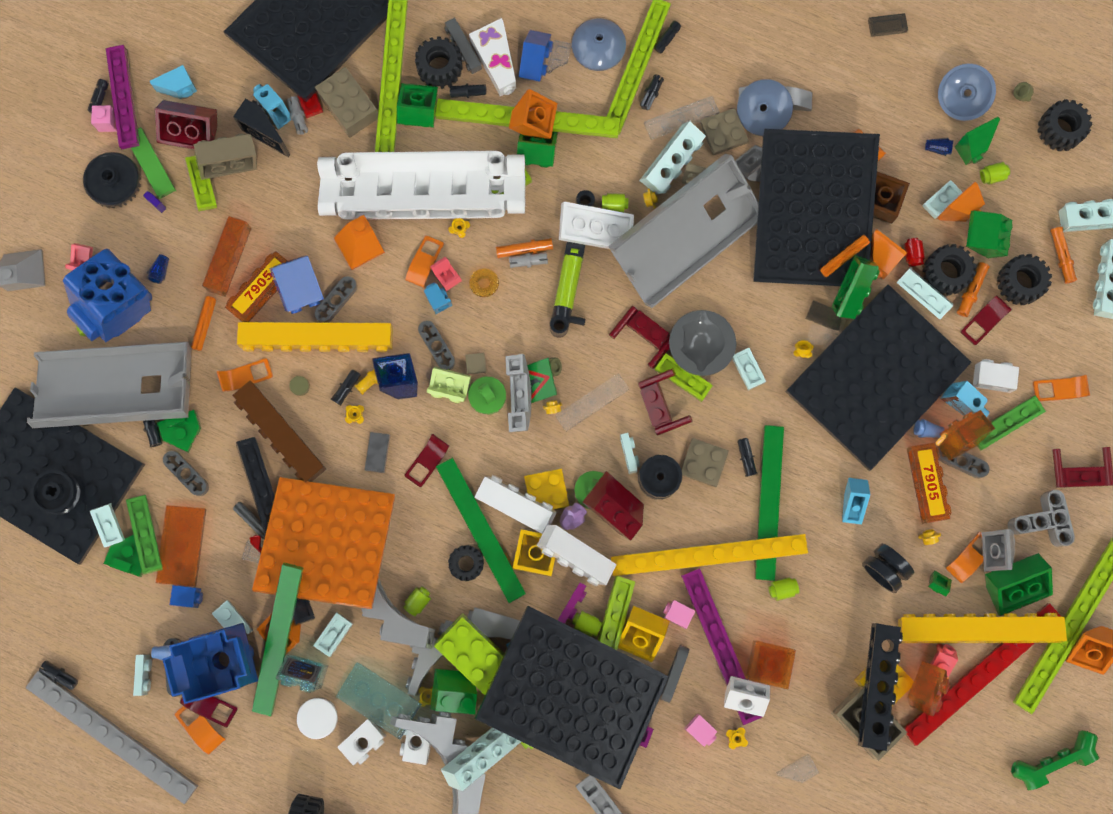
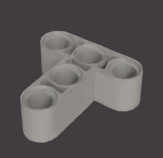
[1008,490,1075,547]

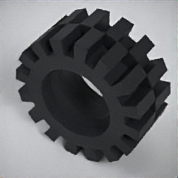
[448,545,484,581]

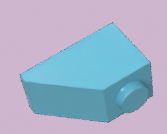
[150,65,197,99]
[842,478,871,525]

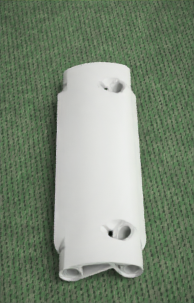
[317,151,525,220]

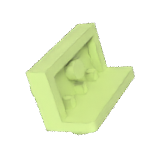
[427,367,471,403]

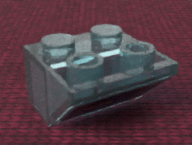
[276,654,328,693]

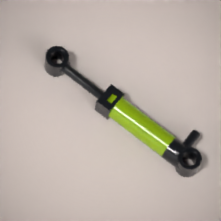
[550,190,595,338]

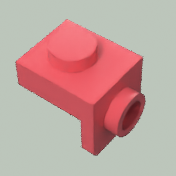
[65,243,93,270]
[431,257,462,291]
[928,643,958,679]

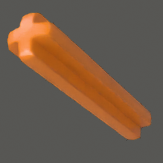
[820,235,870,277]
[191,296,216,351]

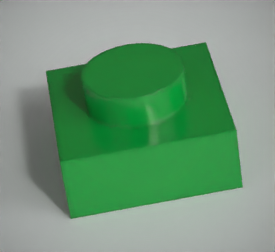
[928,570,952,597]

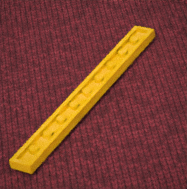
[611,534,808,576]

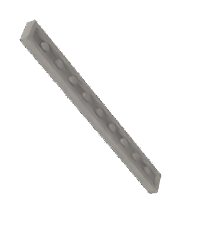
[26,671,198,804]

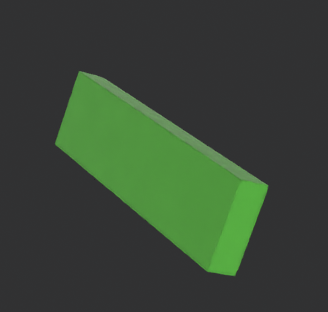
[131,127,176,199]
[970,395,1046,451]
[126,495,163,575]

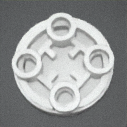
[297,698,338,739]

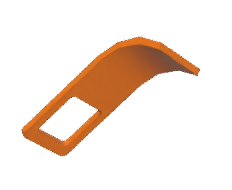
[405,236,444,288]
[217,358,273,391]
[1033,375,1090,401]
[946,532,984,583]
[175,706,225,755]

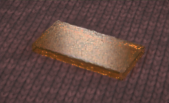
[156,505,207,587]

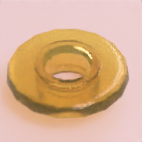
[469,268,499,297]

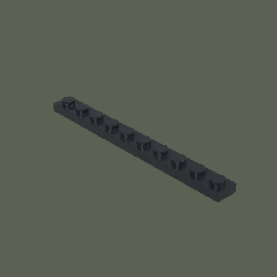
[236,437,315,626]

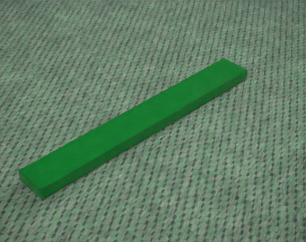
[755,425,784,581]
[436,457,526,603]
[252,562,304,717]

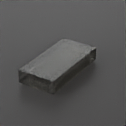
[868,13,908,37]
[805,300,847,333]

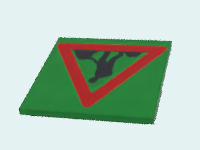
[527,358,557,404]

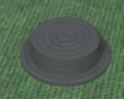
[669,310,736,376]

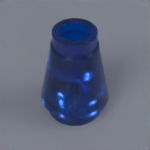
[925,138,954,156]
[147,254,170,284]

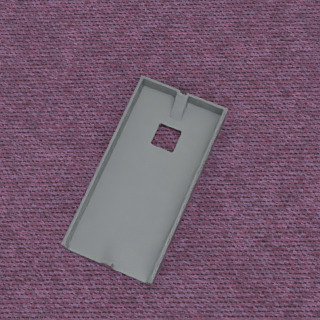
[608,154,758,308]
[27,342,192,428]

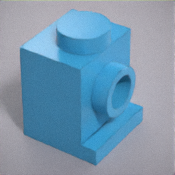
[423,282,452,314]

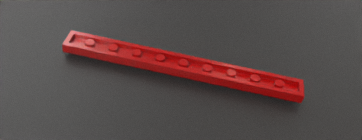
[904,603,1061,746]

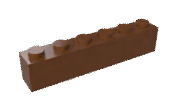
[232,381,326,482]

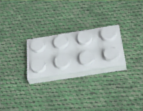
[559,202,634,249]

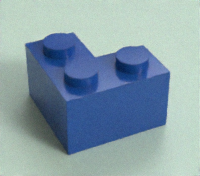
[519,30,553,82]

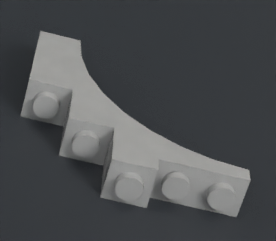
[362,578,435,649]
[406,607,520,696]
[390,712,486,814]

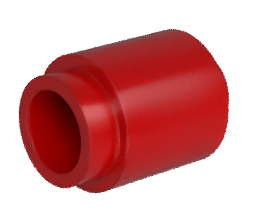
[903,238,925,267]

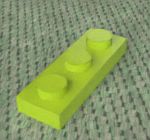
[185,156,217,212]
[655,353,713,402]

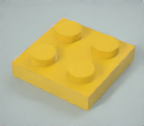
[524,469,569,510]

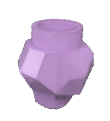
[560,503,587,530]

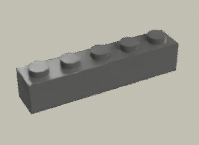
[444,18,482,74]

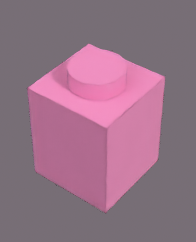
[91,105,117,132]
[663,600,695,629]
[684,714,717,747]

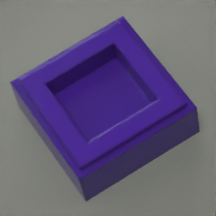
[143,191,166,213]

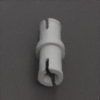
[287,96,308,135]
[509,252,548,268]

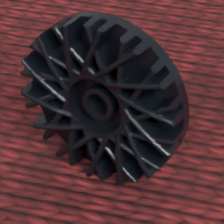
[83,152,142,208]

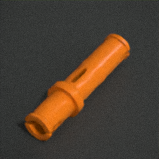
[1050,227,1077,284]
[496,238,553,259]
[957,262,990,317]

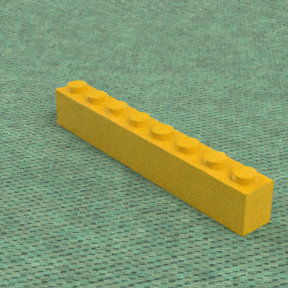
[237,322,393,352]
[898,613,1067,643]

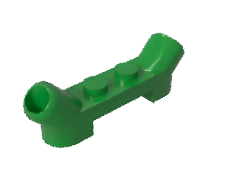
[1011,730,1100,791]

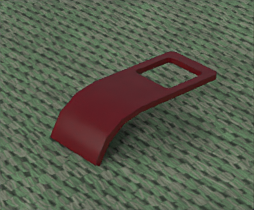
[961,295,1012,345]
[405,434,449,487]
[179,697,238,728]

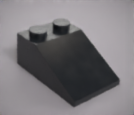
[233,98,290,158]

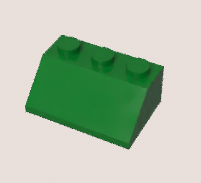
[831,255,880,319]
[985,553,1053,616]

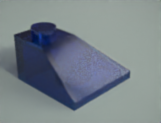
[372,353,418,400]

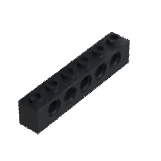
[858,623,903,751]

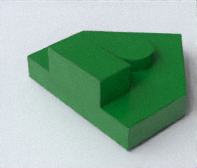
[157,410,201,453]
[103,535,143,577]

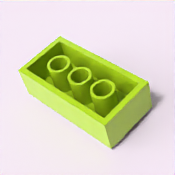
[434,613,505,695]

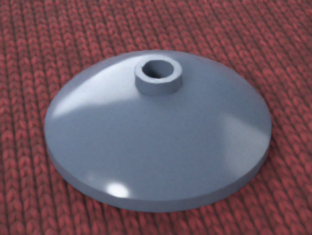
[572,18,626,71]
[938,64,996,121]
[737,79,793,136]

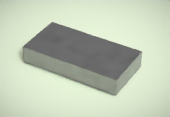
[365,432,390,473]

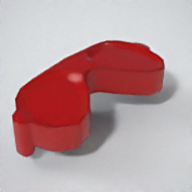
[249,535,262,554]

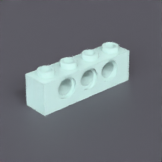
[639,121,706,195]
[1059,199,1113,232]
[1093,239,1113,319]
[441,728,521,791]

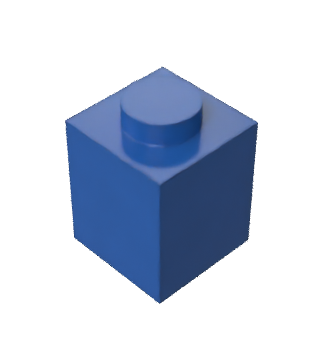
[169,585,203,608]

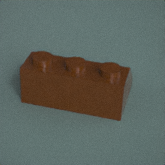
[873,171,910,224]

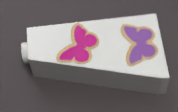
[469,18,516,96]

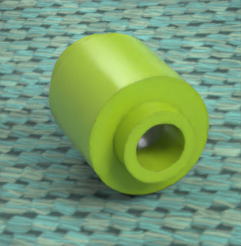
[980,162,1010,184]
[602,193,628,213]
[769,577,799,601]
[403,586,431,616]
[572,611,603,637]

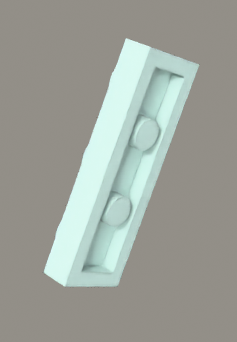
[897,267,954,319]

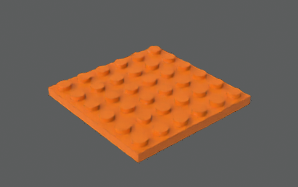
[252,477,395,609]

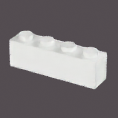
[474,475,557,534]
[537,525,617,586]

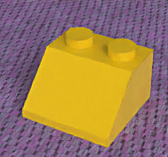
[618,606,670,662]

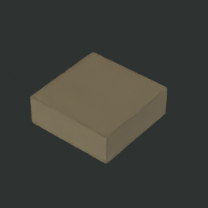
[465,353,486,374]

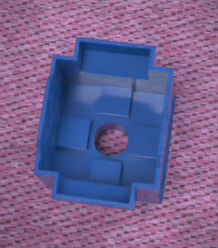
[63,249,152,342]
[162,623,258,704]

